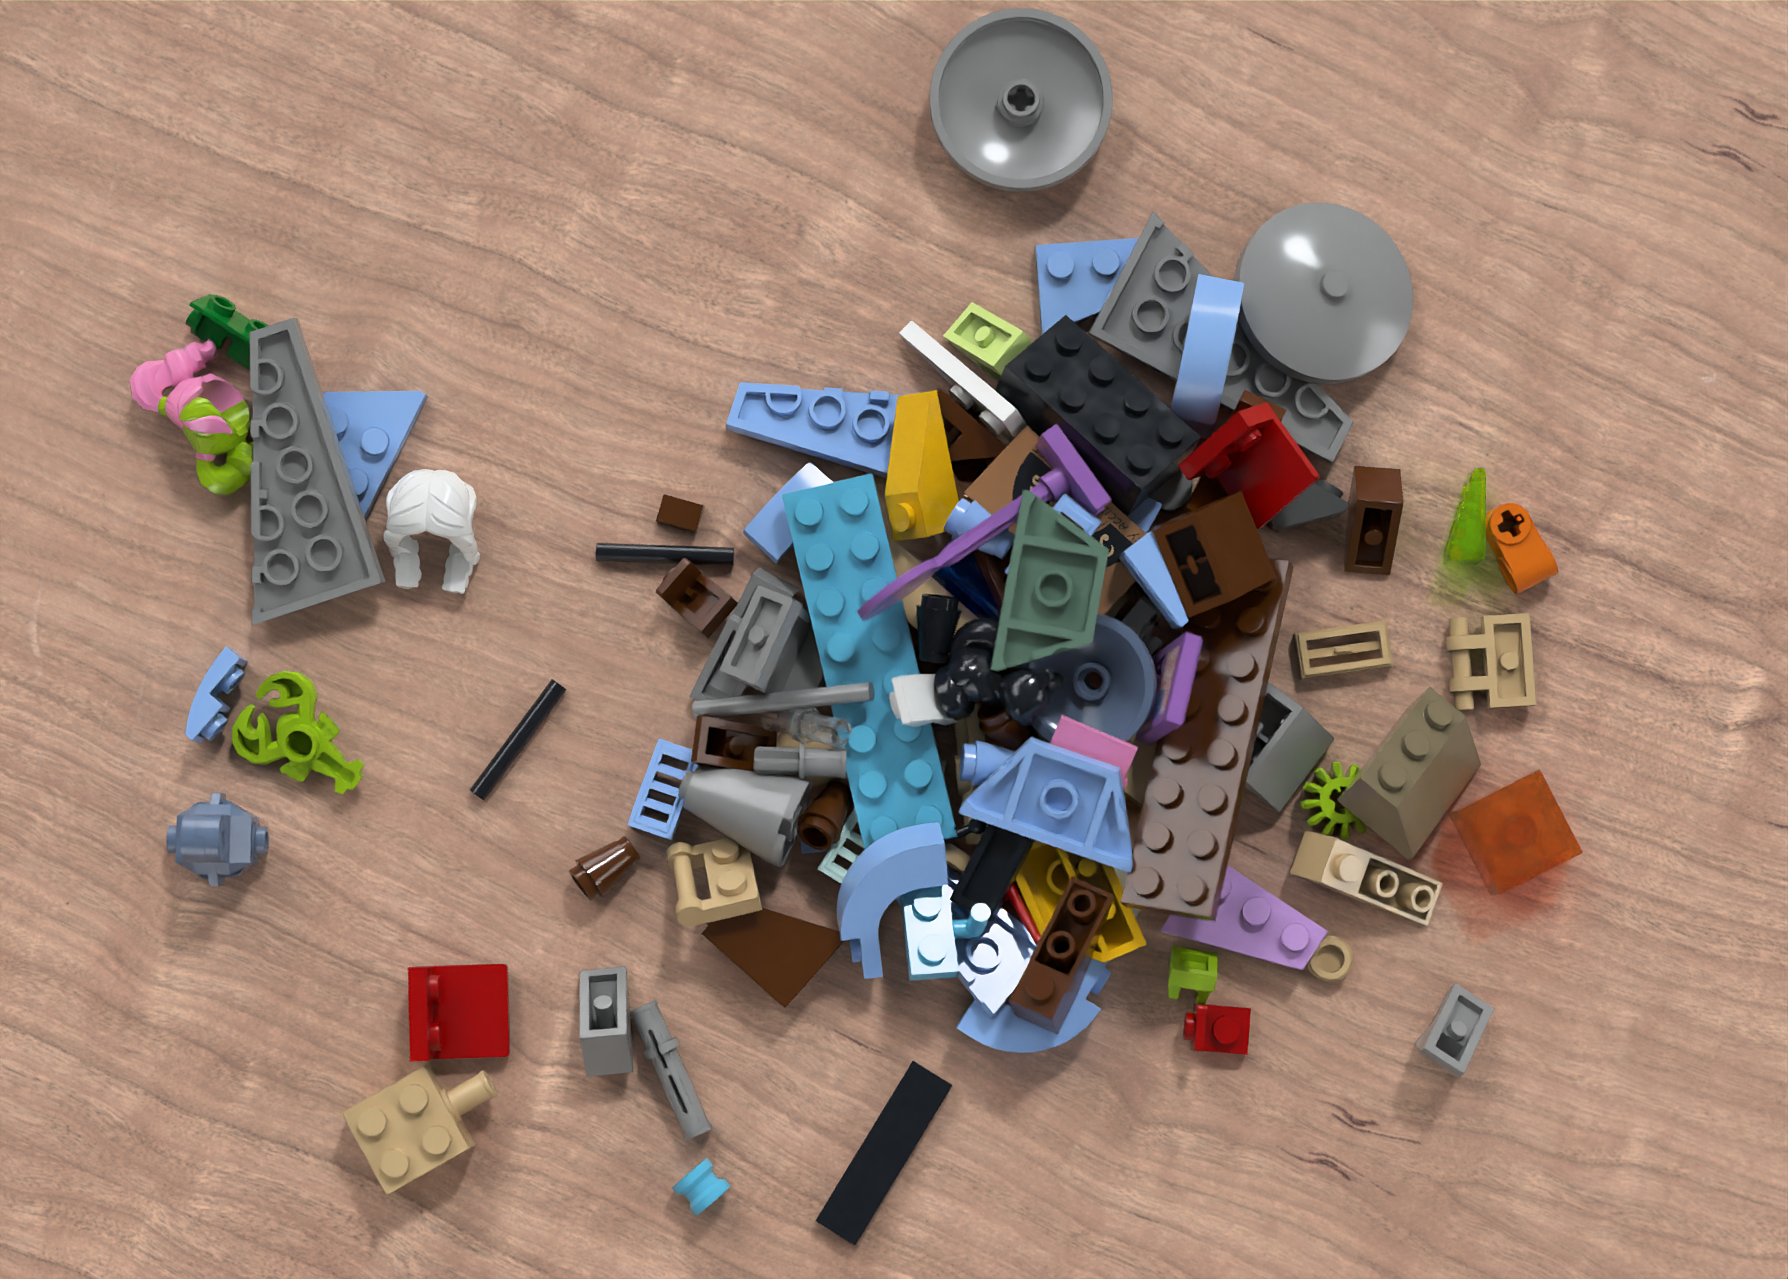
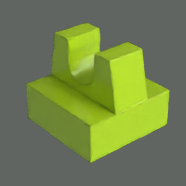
[1168,945,1218,1004]

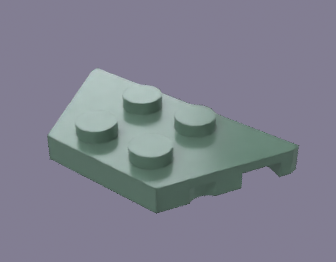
[991,490,1109,671]

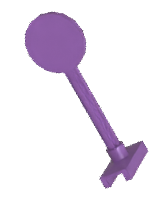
[857,424,1111,622]

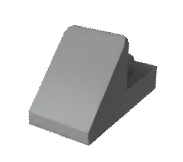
[1415,983,1494,1078]

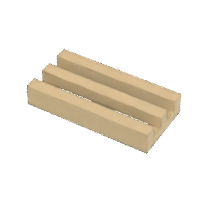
[1293,620,1393,680]

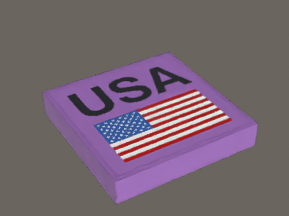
[1135,632,1203,745]

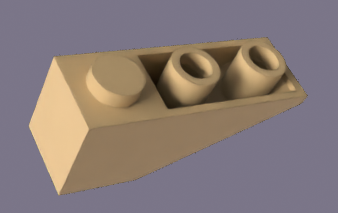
[1290,830,1443,926]

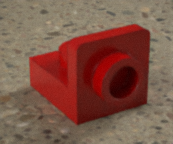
[1183,1003,1251,1055]

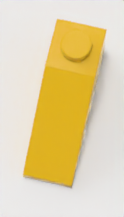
[884,390,959,541]

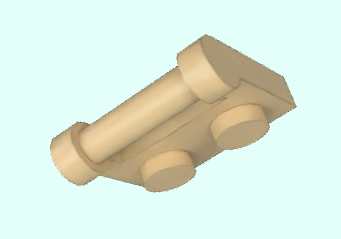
[666,837,762,927]

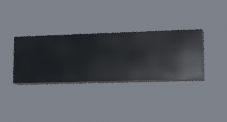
[816,1061,952,1245]

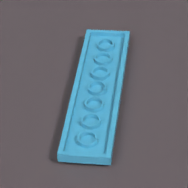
[782,473,957,849]

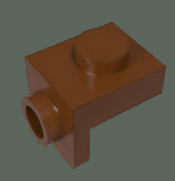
[656,558,738,638]

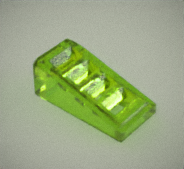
[1442,468,1486,565]

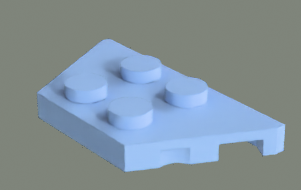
[323,391,428,521]
[959,737,1133,873]

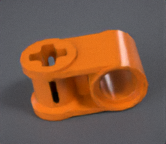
[1482,503,1559,595]

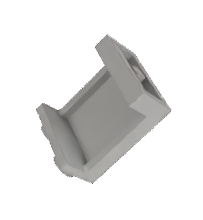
[719,585,826,714]

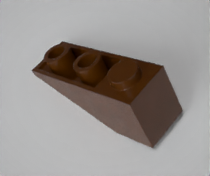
[1009,877,1115,1035]

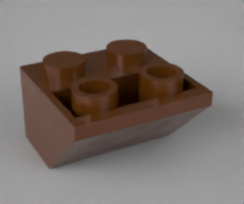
[1153,491,1277,618]

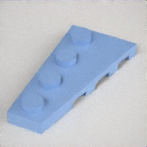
[726,382,913,479]

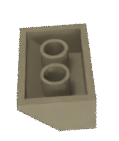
[1337,687,1481,860]

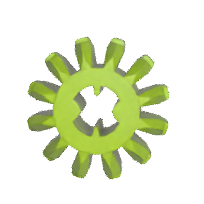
[1300,761,1367,840]

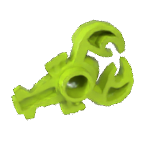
[232,670,365,795]

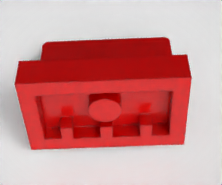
[1178,402,1319,530]
[408,964,510,1062]

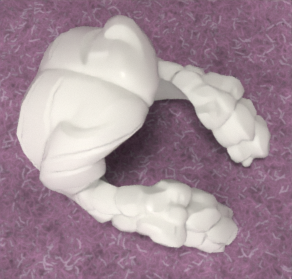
[384,469,480,594]

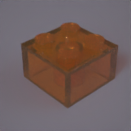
[1448,769,1583,895]

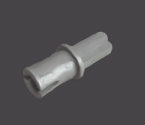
[753,743,846,780]

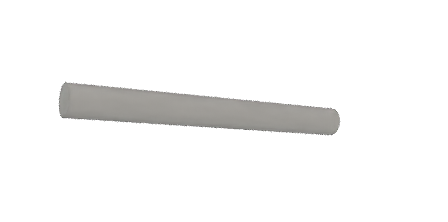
[692,682,874,720]

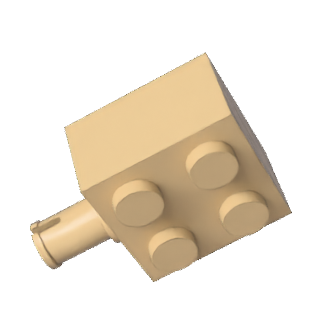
[341,1064,498,1195]

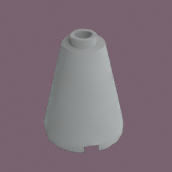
[678,765,813,867]

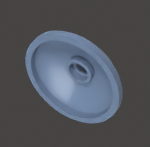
[1019,614,1157,742]

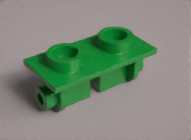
[186,294,269,371]

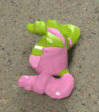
[130,339,253,495]

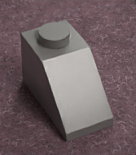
[580,966,633,1077]

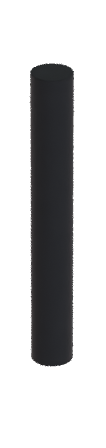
[596,543,735,566]
[470,679,567,801]

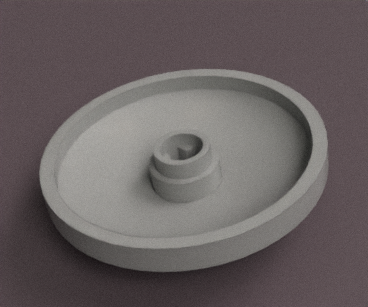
[930,8,1113,192]
[1234,202,1413,385]

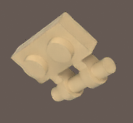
[1446,613,1536,711]

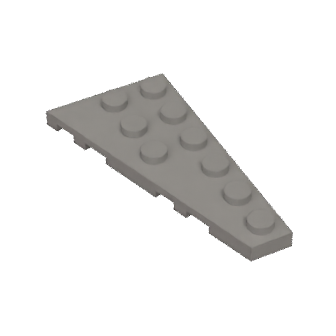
[1088,211,1354,463]
[250,318,386,625]

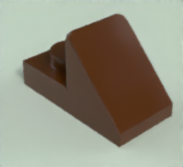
[936,387,1007,461]
[691,715,778,771]

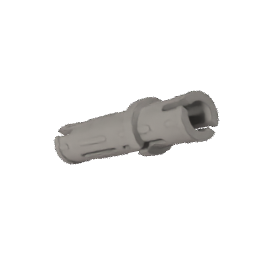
[629,1000,713,1140]

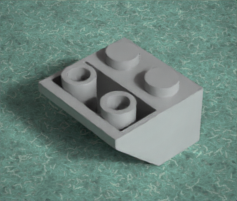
[1245,682,1335,812]

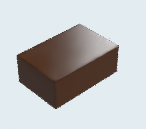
[656,494,704,533]

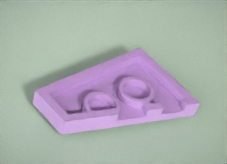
[1160,865,1328,971]

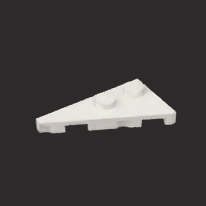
[899,320,1027,443]

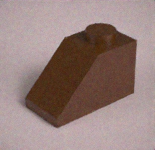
[1344,466,1404,575]

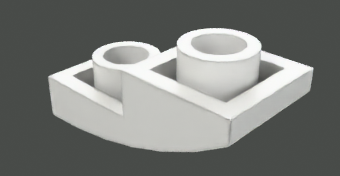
[890,674,962,727]

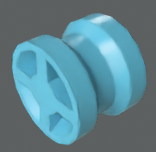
[672,1158,731,1216]

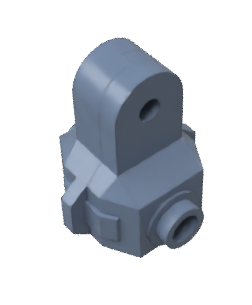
[166,793,269,886]

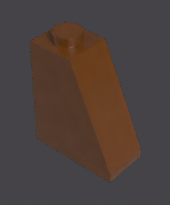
[701,908,845,1008]

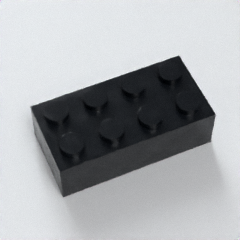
[995,315,1201,517]

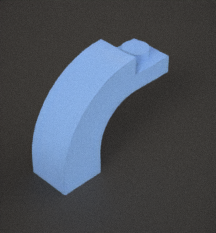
[1170,274,1244,439]
[836,822,949,979]
[956,958,1111,1053]

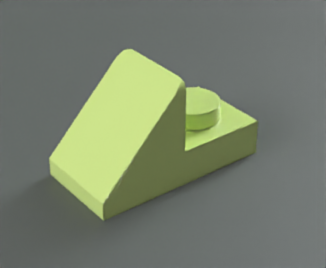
[943,302,1033,380]

